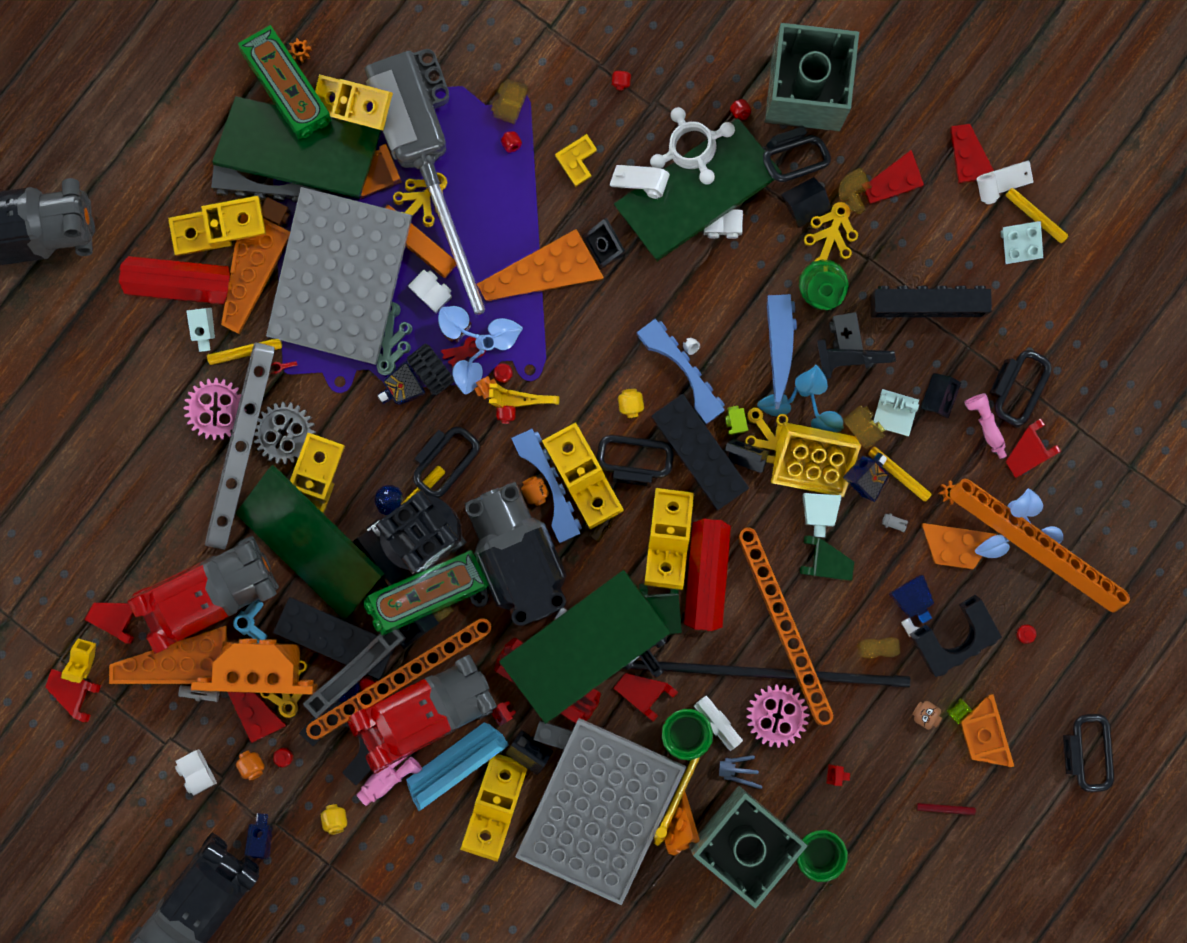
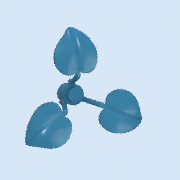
[757,365,844,433]

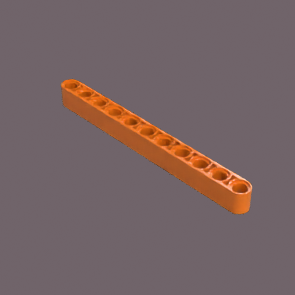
[950,479,1130,612]
[738,528,833,725]
[306,619,491,740]

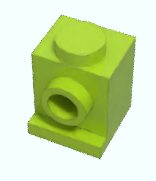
[725,406,748,436]

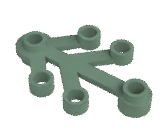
[377,302,412,376]

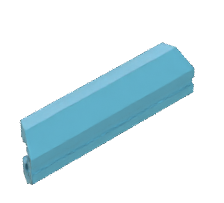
[406,723,509,811]

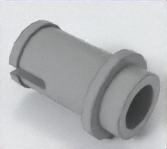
[882,513,908,532]

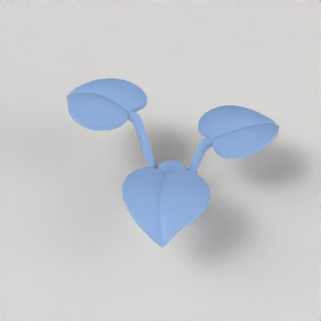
[438,306,523,394]
[975,488,1063,558]

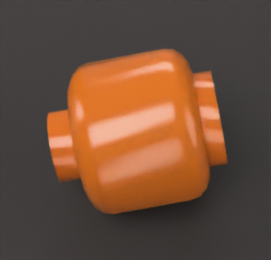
[521,476,549,506]
[236,750,265,781]

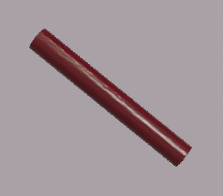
[916,803,976,815]

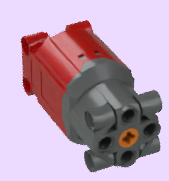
[127,536,279,654]
[347,655,497,774]

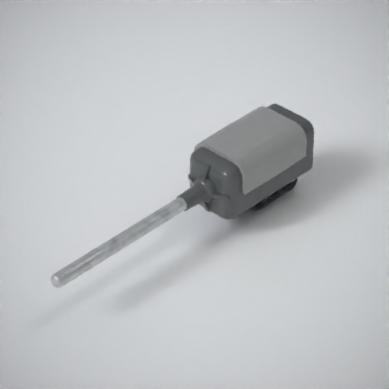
[364,49,485,315]

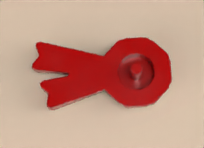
[441,336,486,368]

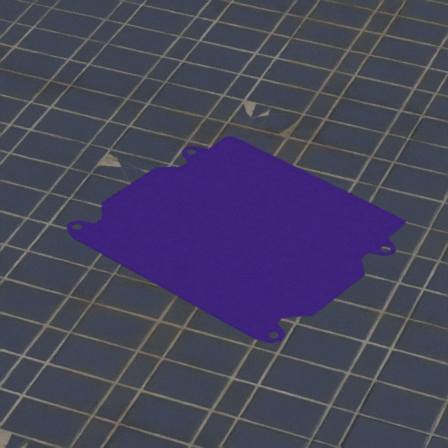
[273,82,546,393]

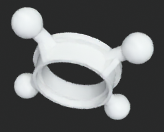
[650,107,735,185]

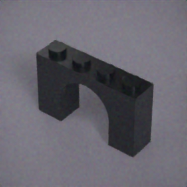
[909,595,1002,677]
[299,700,371,785]

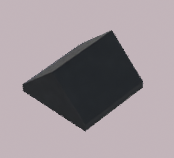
[781,177,832,228]
[581,218,625,269]
[506,730,553,776]

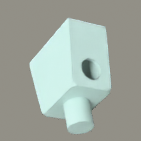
[187,308,215,352]
[803,493,841,537]

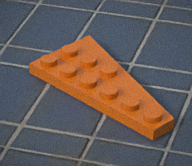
[221,214,290,334]
[477,229,604,302]
[109,626,227,684]

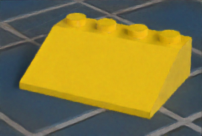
[771,422,861,497]

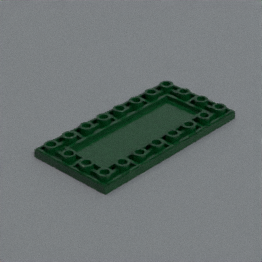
[212,96,381,199]
[614,118,782,261]
[235,465,385,620]
[499,569,671,724]

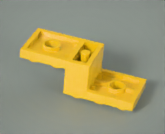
[315,74,393,131]
[168,196,266,256]
[542,422,624,529]
[290,433,345,513]
[644,488,694,590]
[460,754,527,862]

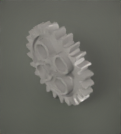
[254,402,316,465]

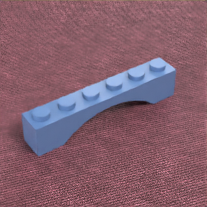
[637,319,725,426]
[511,429,582,543]

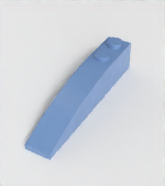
[767,294,797,409]

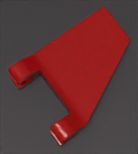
[1006,419,1061,478]
[84,603,142,644]
[45,669,101,722]
[614,673,678,722]

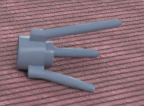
[719,755,762,789]

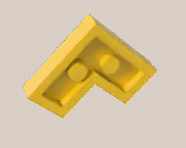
[555,134,597,187]

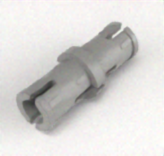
[178,685,220,702]

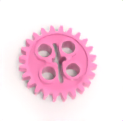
[184,378,247,440]
[746,684,809,748]

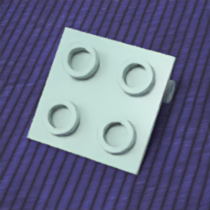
[1000,221,1043,264]
[872,389,919,436]

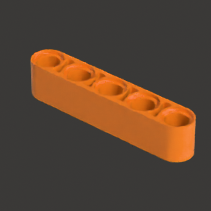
[385,204,457,278]

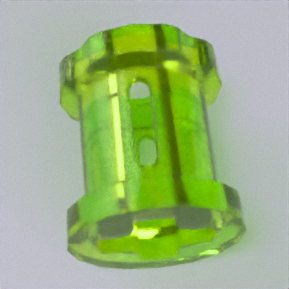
[946,698,972,724]

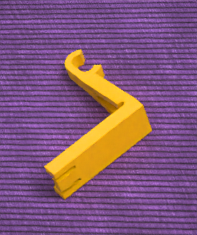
[489,383,559,407]

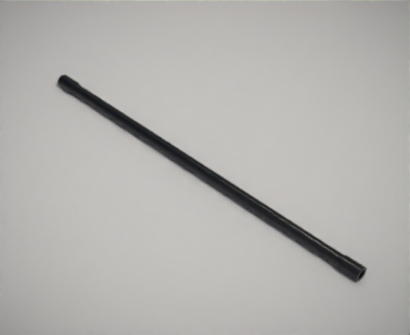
[622,660,910,688]

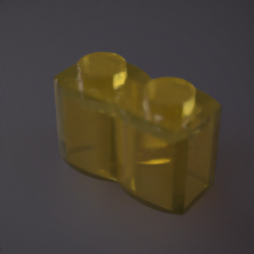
[491,79,528,125]
[843,405,885,450]
[857,637,900,658]

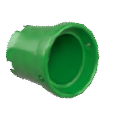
[798,259,849,310]
[662,709,713,760]
[797,830,848,882]

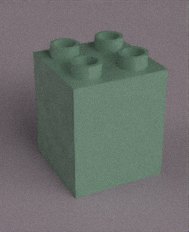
[765,23,859,131]
[689,786,807,909]

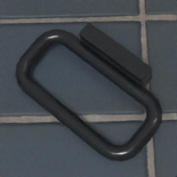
[763,126,831,182]
[989,350,1052,426]
[413,426,480,498]
[597,435,674,487]
[1063,714,1114,792]

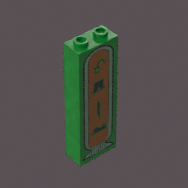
[238,25,331,140]
[364,550,488,636]

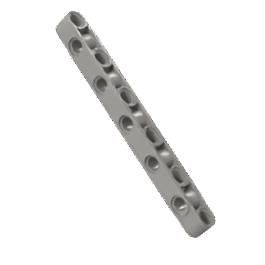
[205,342,274,550]

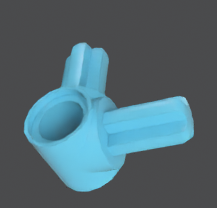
[233,600,267,643]

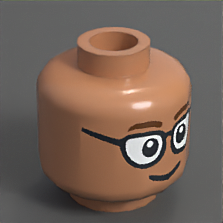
[912,701,943,730]

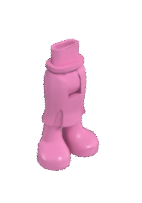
[964,393,1007,459]
[356,755,422,806]

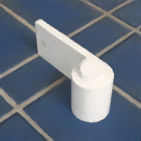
[977,161,1033,204]
[610,165,670,199]

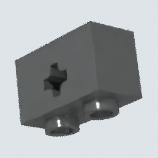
[829,312,863,350]

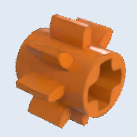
[288,38,312,63]
[474,376,497,399]
[938,480,958,505]

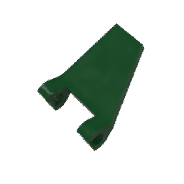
[800,536,854,581]
[639,583,682,634]

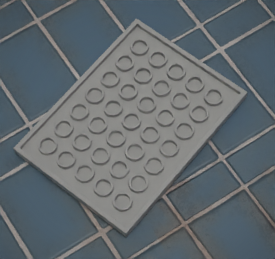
[266,187,413,365]
[515,718,686,905]

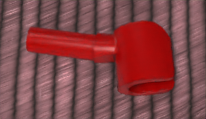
[271,361,297,374]

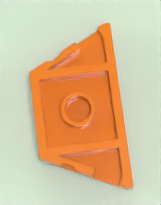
[922,523,996,569]
[960,694,1014,767]
[664,792,700,856]

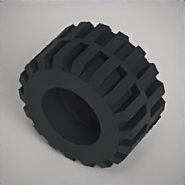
[407,343,454,395]

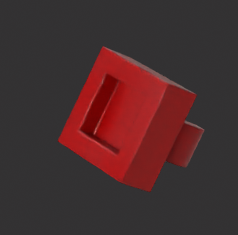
[491,701,516,726]
[826,764,850,786]

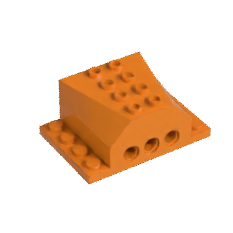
[191,639,318,694]

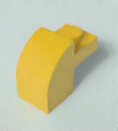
[61,639,96,683]

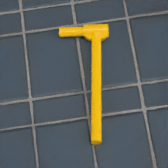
[654,758,700,845]

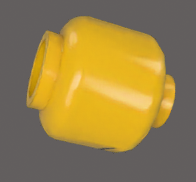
[618,389,644,418]
[321,804,347,835]

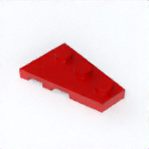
[950,124,994,184]
[863,150,924,205]
[227,692,287,743]

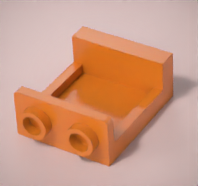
[360,144,402,199]

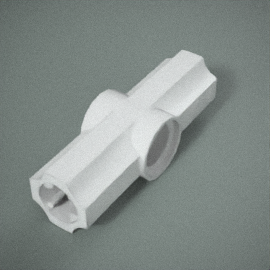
[693,696,743,751]

